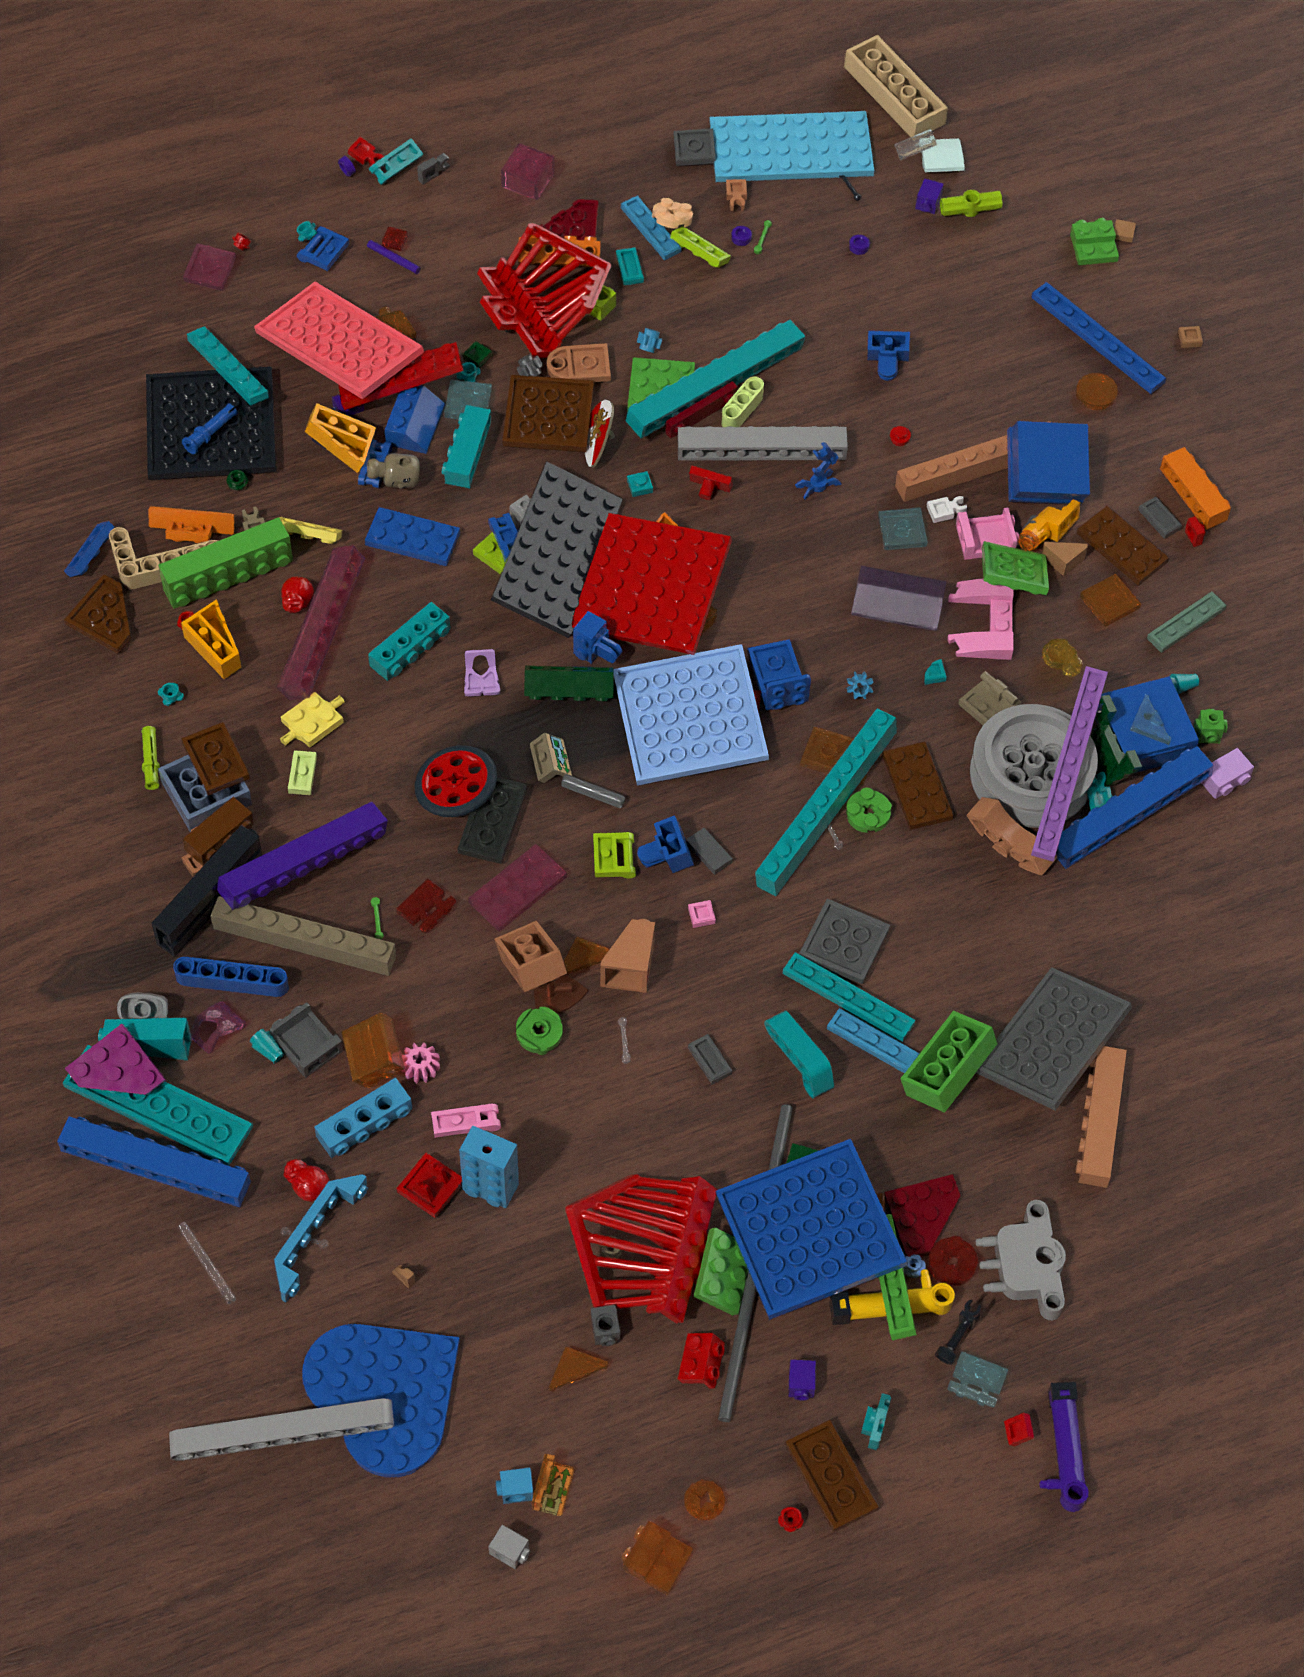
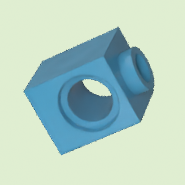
[496,1468,534,1504]

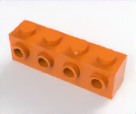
[518,235,601,267]
[1160,447,1231,530]

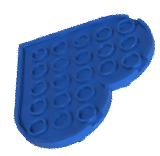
[302,1324,460,1477]

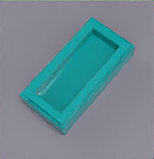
[616,247,644,286]

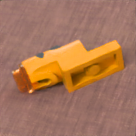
[1018,499,1080,551]

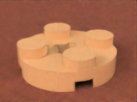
[652,198,693,228]

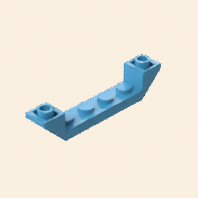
[274,1174,368,1302]

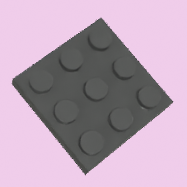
[799,899,890,984]

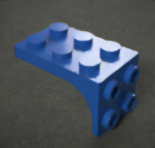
[747,639,811,710]

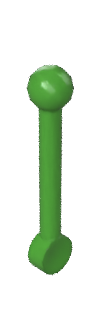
[754,220,772,254]
[371,897,384,939]

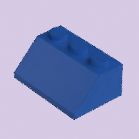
[385,385,445,454]

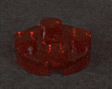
[928,1236,978,1286]

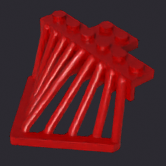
[477,223,611,358]
[565,1174,718,1323]

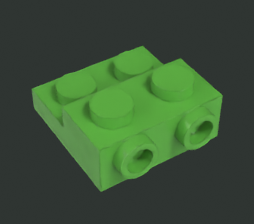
[1070,218,1119,265]

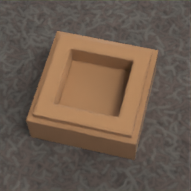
[1114,219,1136,243]
[1178,326,1203,348]

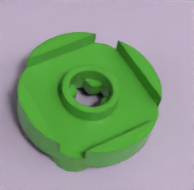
[846,788,892,833]
[516,1007,563,1055]

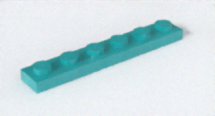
[187,326,269,406]
[783,952,915,1042]

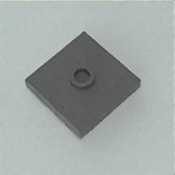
[673,128,716,166]

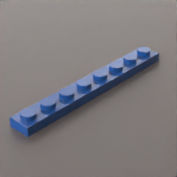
[1031,282,1166,394]

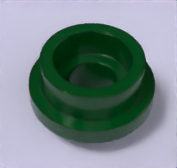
[227,470,248,490]

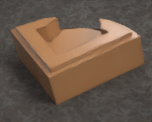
[392,1265,415,1289]

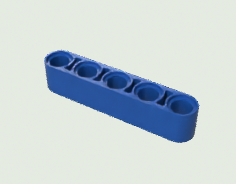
[173,957,289,997]

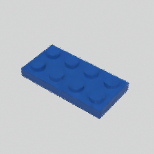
[365,507,460,566]

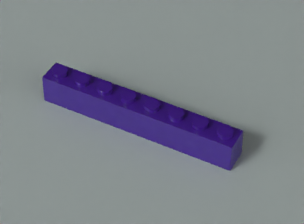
[217,802,388,910]

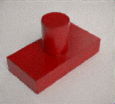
[689,466,733,500]

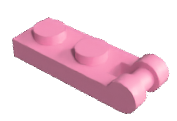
[431,1104,501,1138]

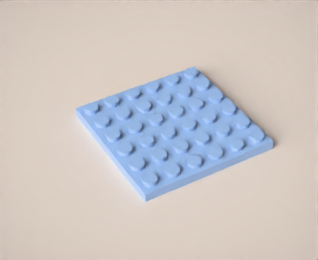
[614,644,769,785]

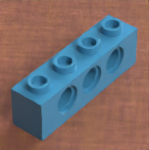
[314,1078,412,1158]

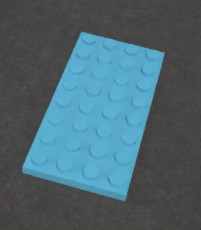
[710,111,874,182]

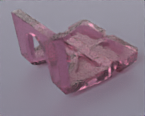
[190,1001,246,1054]

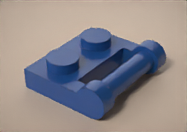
[297,226,349,271]

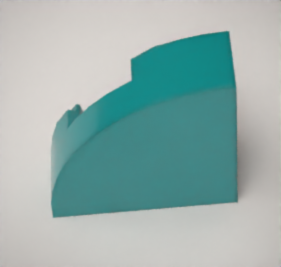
[924,659,947,685]

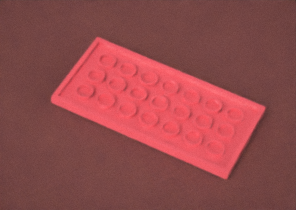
[254,282,424,399]

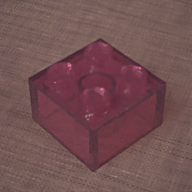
[501,143,555,200]

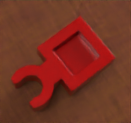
[347,137,384,167]

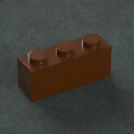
[183,796,254,866]

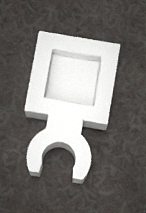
[927,496,967,523]

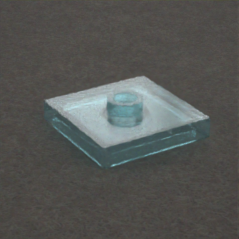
[878,507,928,550]

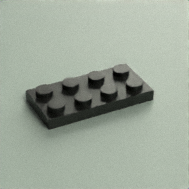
[457,777,527,864]

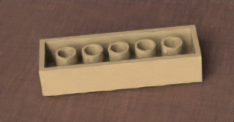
[844,35,948,140]

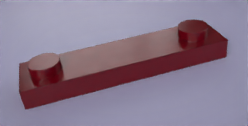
[665,381,738,439]

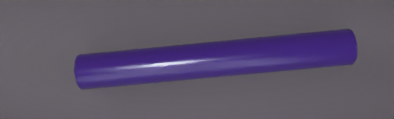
[367,240,421,274]

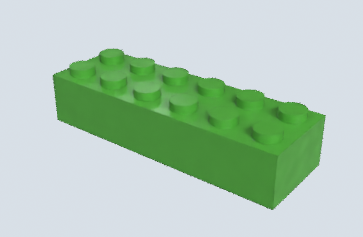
[158,517,293,609]

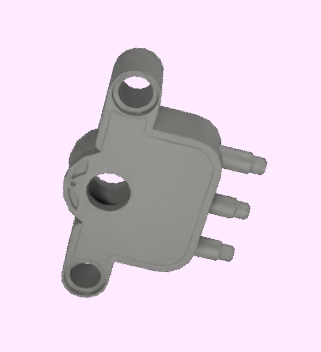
[976,1200,1066,1320]

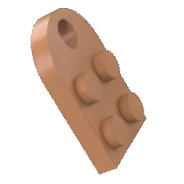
[547,343,611,382]

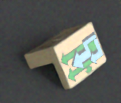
[530,733,572,783]

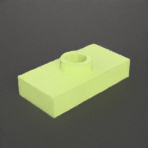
[288,751,317,795]

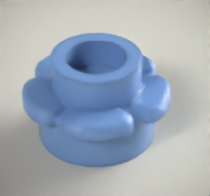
[903,1255,926,1278]

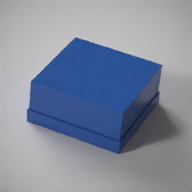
[1007,421,1090,505]
[1095,676,1199,773]

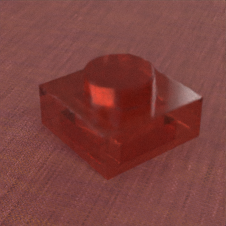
[382,226,408,251]

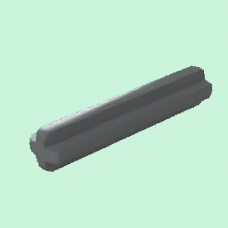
[561,775,625,808]

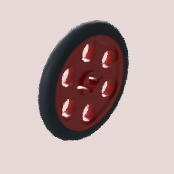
[414,745,497,817]

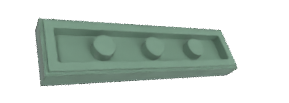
[1147,592,1227,653]

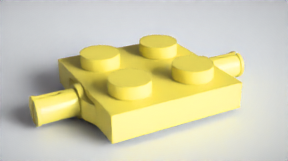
[280,692,345,748]

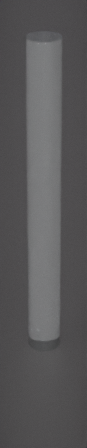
[178,1222,236,1304]

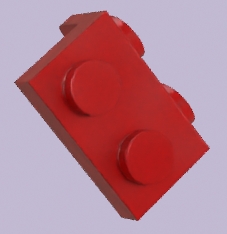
[678,1333,725,1389]

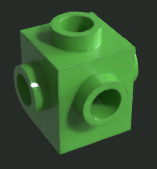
[1194,709,1227,744]

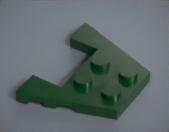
[1091,695,1142,787]

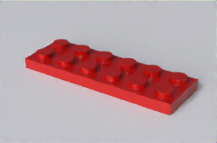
[338,342,463,410]

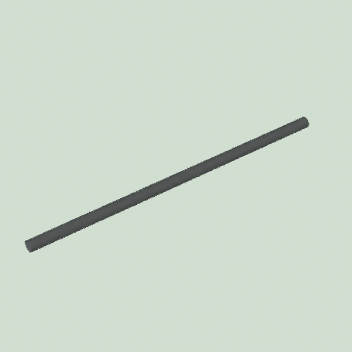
[718,1105,793,1422]

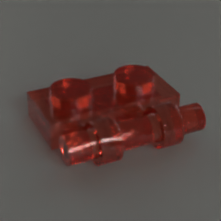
[396,878,456,933]

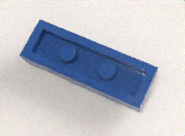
[64,521,115,577]

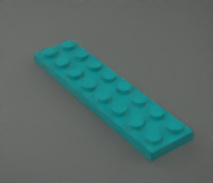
[63,1045,253,1166]

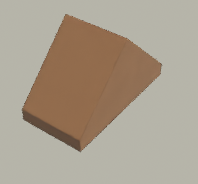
[1042,542,1087,576]

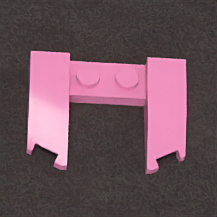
[948,579,1013,660]

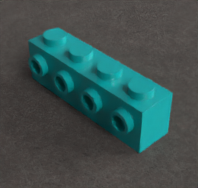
[442,405,491,488]
[368,602,451,681]

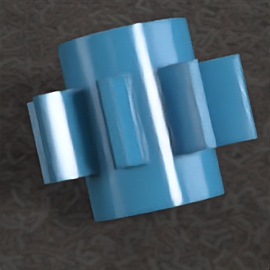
[637,328,662,353]
[846,672,873,699]

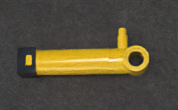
[829,1269,955,1325]

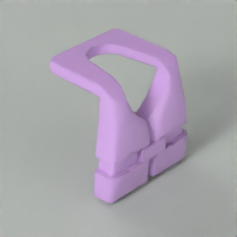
[465,649,500,697]

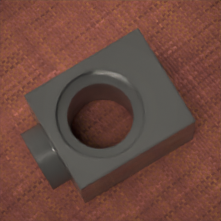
[591,1305,620,1346]

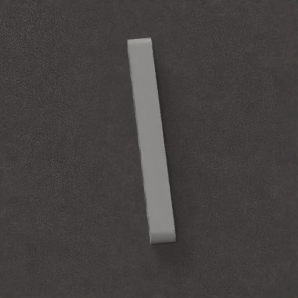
[169,1399,394,1461]

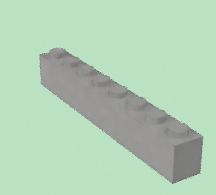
[678,426,848,460]

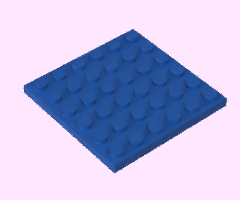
[715,1139,908,1320]

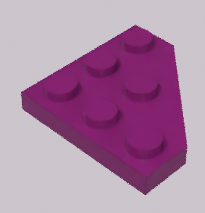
[65,1024,166,1095]

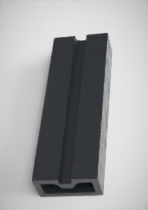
[151,825,262,957]

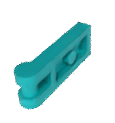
[369,138,423,185]

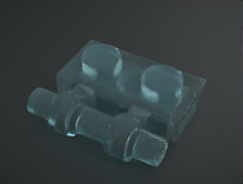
[947,1351,1008,1408]

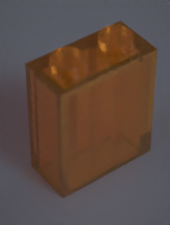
[342,1012,405,1088]

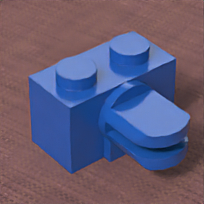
[867,331,910,381]
[573,611,622,664]
[637,815,694,873]

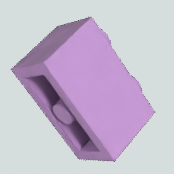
[1201,748,1254,799]

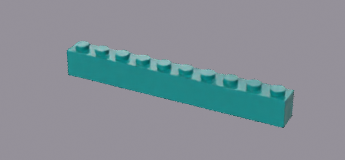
[626,320,806,438]
[755,708,897,896]

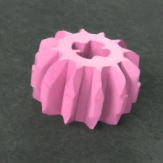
[400,1042,440,1084]

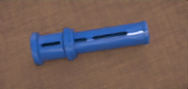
[182,404,237,454]

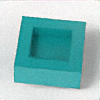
[627,471,653,497]

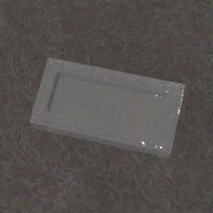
[894,129,937,160]

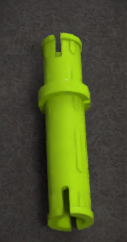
[141,726,160,790]

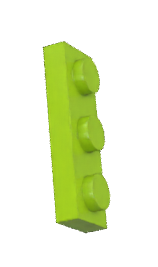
[670,226,731,268]

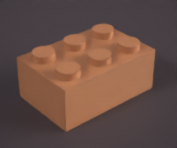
[495,921,567,992]

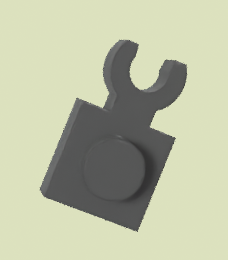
[417,153,450,185]

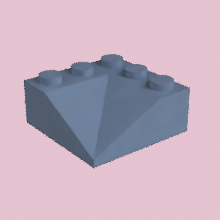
[158,755,252,832]

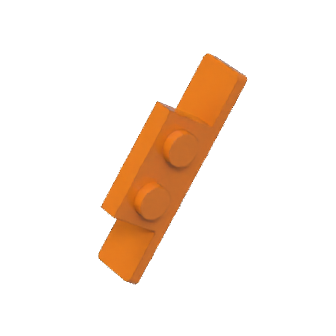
[148,506,235,544]

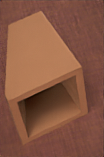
[600,919,655,993]

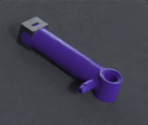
[1039,1382,1089,1512]

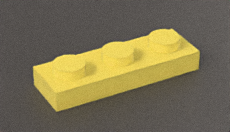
[280,517,342,544]

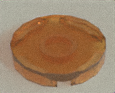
[1076,373,1118,410]

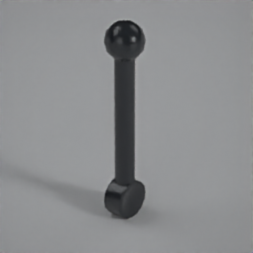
[839,175,861,201]

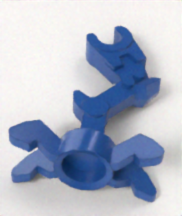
[795,442,842,500]

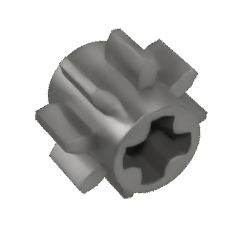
[516,354,542,376]

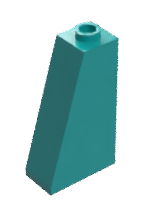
[98,1018,192,1061]

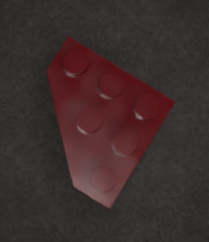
[536,199,598,240]
[884,1174,961,1257]

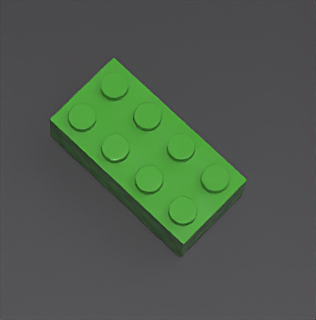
[900,1011,997,1113]

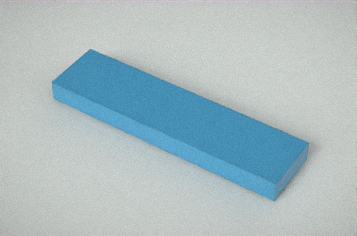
[621,195,681,260]
[827,1008,920,1073]

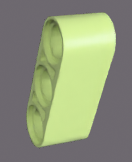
[722,377,764,427]

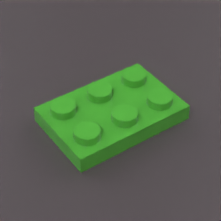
[694,1227,748,1316]

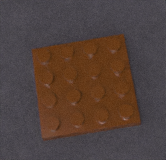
[502,375,594,452]

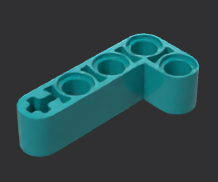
[764,1010,834,1098]

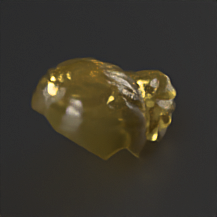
[1042,639,1082,677]

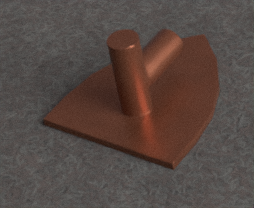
[534,975,588,1014]

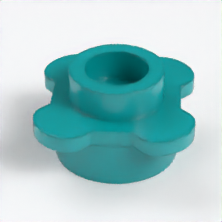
[296,221,316,241]
[456,362,481,384]
[158,683,184,706]

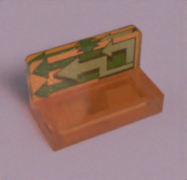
[532,1454,574,1516]

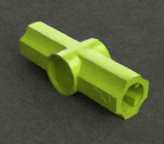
[940,190,1003,217]

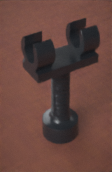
[934,1299,981,1365]

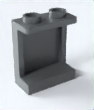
[270,1002,343,1078]

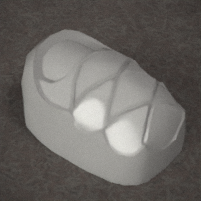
[117,992,168,1019]

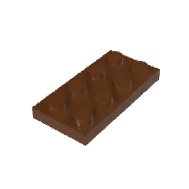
[1076,506,1169,586]
[882,742,954,830]
[785,1420,879,1532]

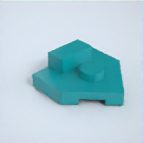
[861,1393,891,1450]

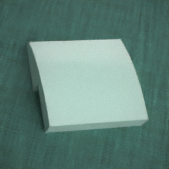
[920,138,964,172]

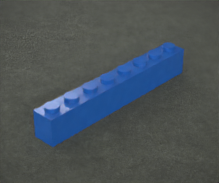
[1056,746,1214,869]
[57,1116,251,1207]

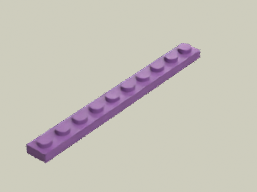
[1031,666,1108,862]

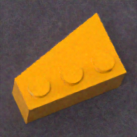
[305,404,376,473]
[181,599,241,679]

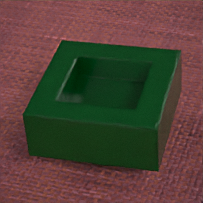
[463,341,492,368]

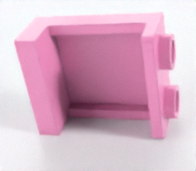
[956,507,1020,560]

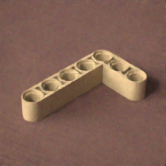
[109,527,217,589]

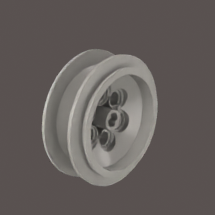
[970,704,1098,828]

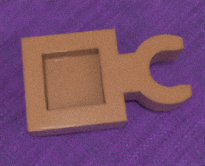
[726,179,747,211]

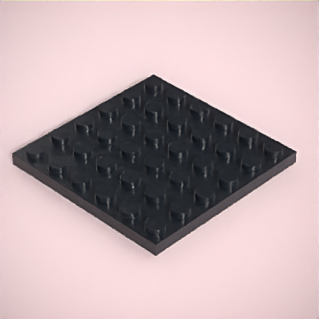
[146,366,276,480]

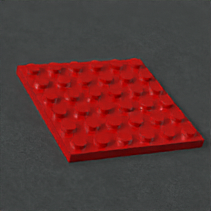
[572,513,732,655]

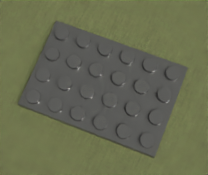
[976,967,1132,1111]

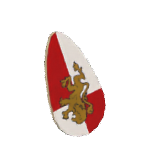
[585,400,615,468]

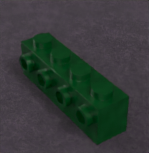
[524,665,614,701]

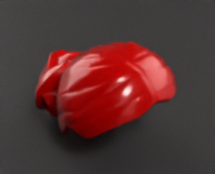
[281,576,314,613]
[283,1159,330,1202]

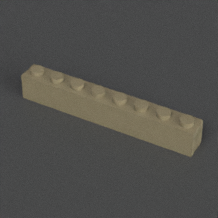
[211,896,396,976]

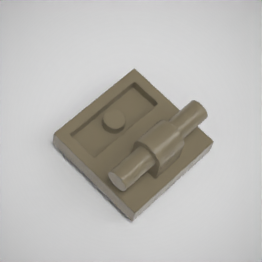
[958,671,1022,725]

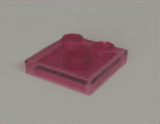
[183,243,236,291]

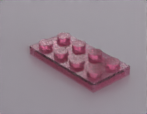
[468,844,567,932]

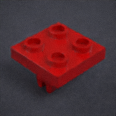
[396,1153,462,1218]

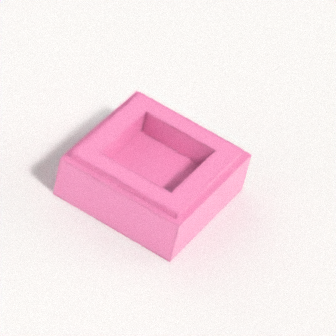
[688,900,716,928]

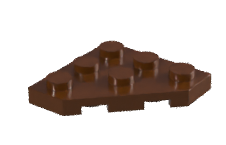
[64,574,131,654]

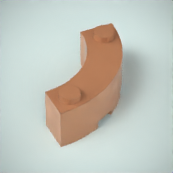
[967,797,1057,876]

